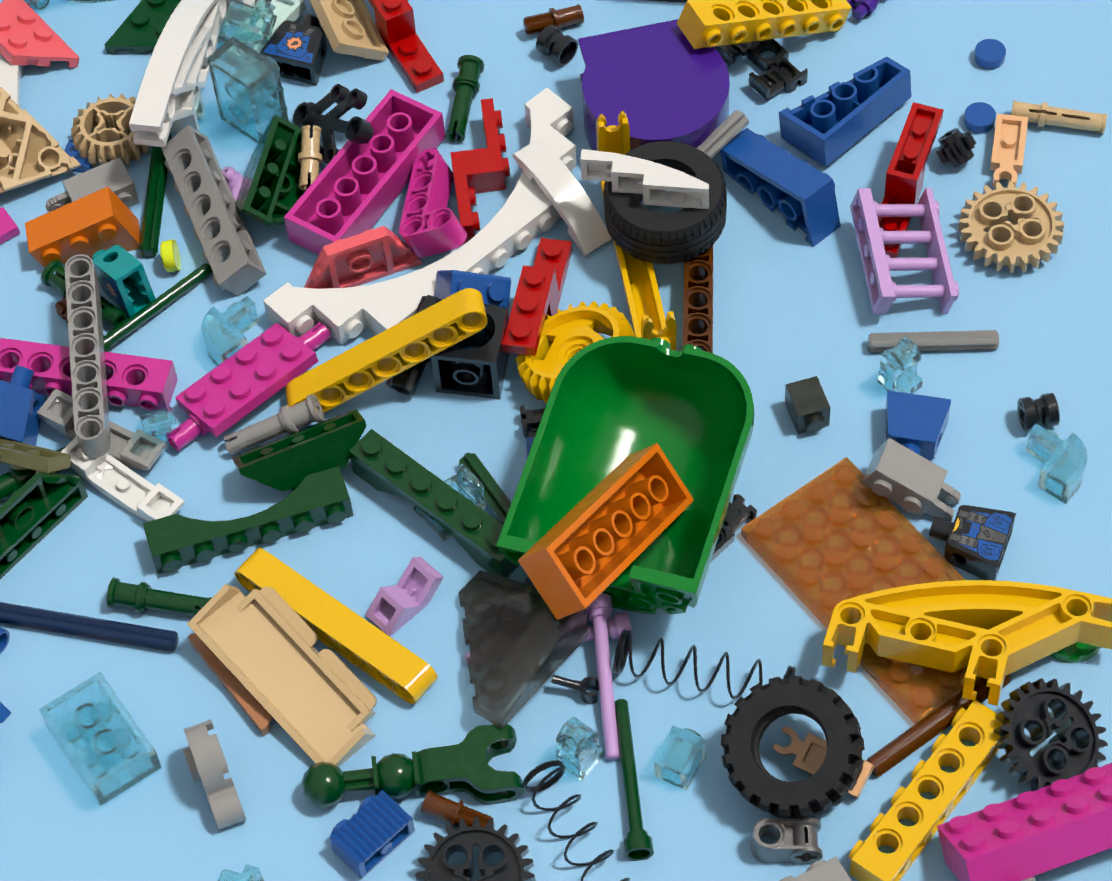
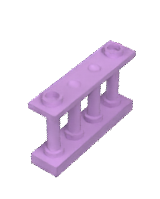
[850,188,959,315]

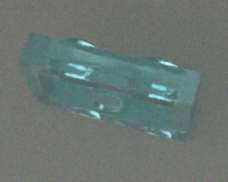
[140,406,177,437]

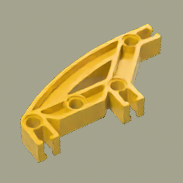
[822,580,1112,706]

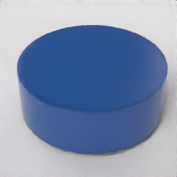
[974,39,1006,69]
[964,102,996,133]

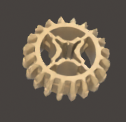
[71,93,149,167]

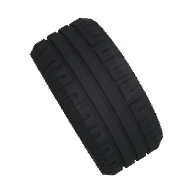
[603,141,727,264]

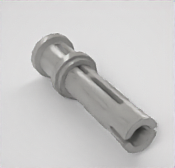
[224,394,325,456]

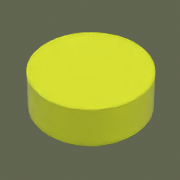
[160,239,181,272]

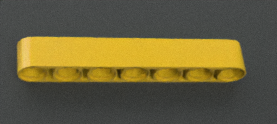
[285,288,487,413]
[234,548,438,704]

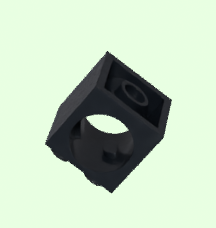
[431,305,510,399]

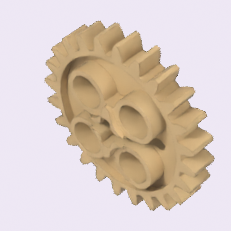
[958,181,1064,273]

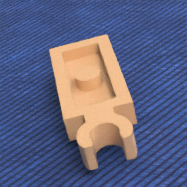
[990,114,1028,188]
[773,727,875,799]

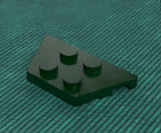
[105,0,181,55]

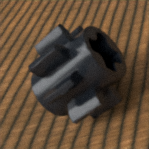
[936,128,976,167]

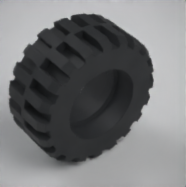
[721,675,865,818]

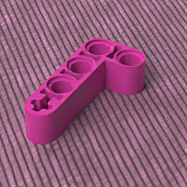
[399,148,467,258]

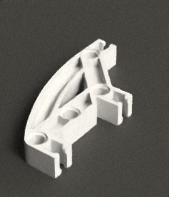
[129,0,232,147]

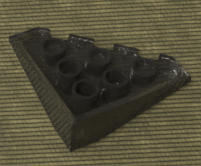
[458,570,589,729]

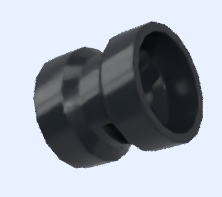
[536,24,578,66]
[1017,393,1060,431]

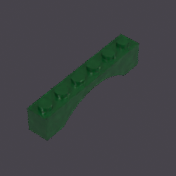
[349,429,519,583]
[143,466,354,574]

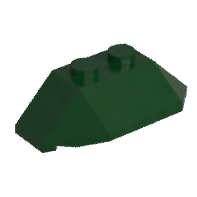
[236,114,311,226]
[232,409,367,492]
[0,473,88,579]

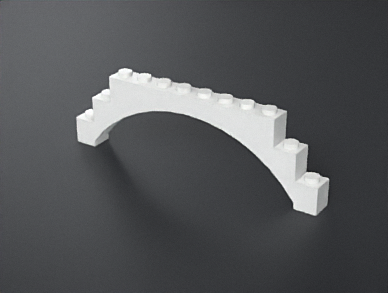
[263,88,577,345]

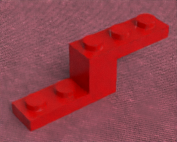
[368,0,444,93]
[450,98,510,245]
[878,102,944,258]
[502,238,573,356]

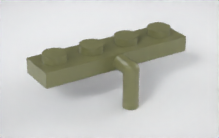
[0,437,71,474]

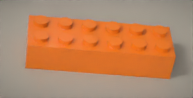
[518,443,694,620]

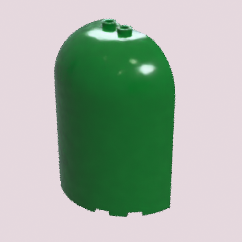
[496,336,755,615]

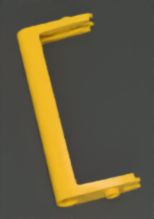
[596,111,677,351]

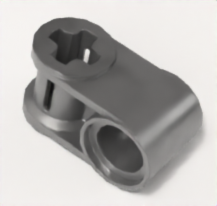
[751,817,823,864]

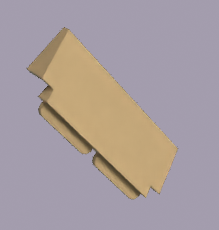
[187,584,377,767]

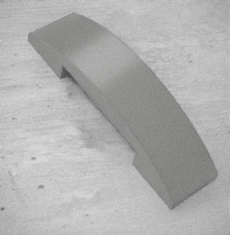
[37,388,167,471]

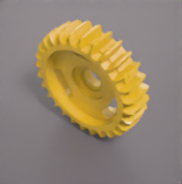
[515,301,635,404]

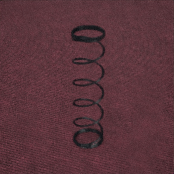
[613,629,796,700]
[522,760,631,881]

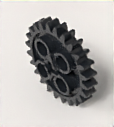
[993,678,1108,791]
[415,817,536,881]

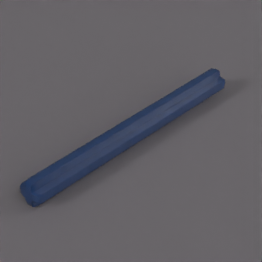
[0,602,179,652]

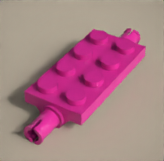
[165,322,332,452]

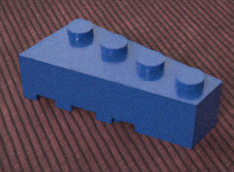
[778,57,912,167]
[720,128,841,247]

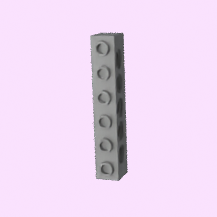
[161,125,267,296]

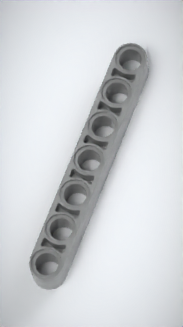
[65,254,111,458]

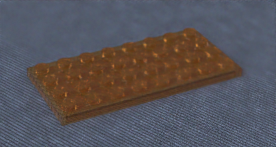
[741,457,981,724]

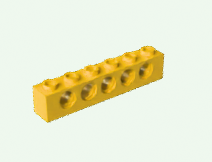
[676,0,852,49]
[848,700,1003,881]

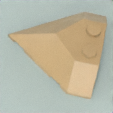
[0,87,81,193]

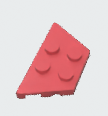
[0,0,79,68]
[304,226,422,289]

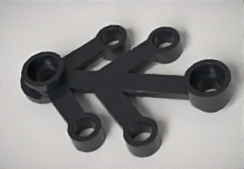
[293,84,374,164]

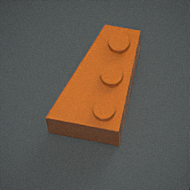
[25,186,141,268]

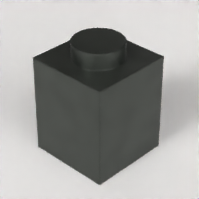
[785,376,831,434]

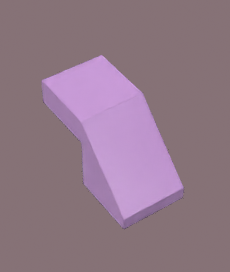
[365,556,444,636]

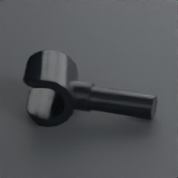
[551,674,599,704]

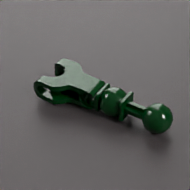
[301,724,524,808]

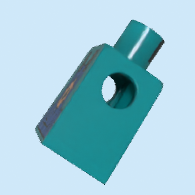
[92,245,156,318]

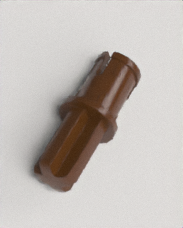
[523,4,584,35]
[421,790,494,828]

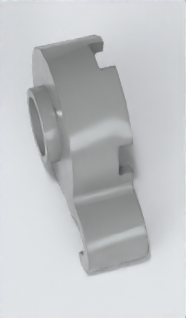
[182,719,246,830]

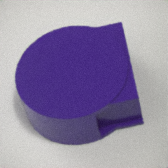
[578,19,730,151]

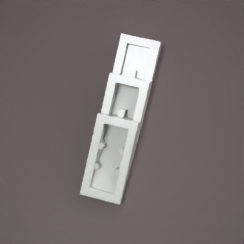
[580,149,709,209]

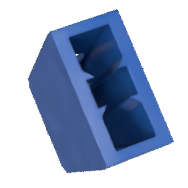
[0,365,44,446]
[885,390,951,460]

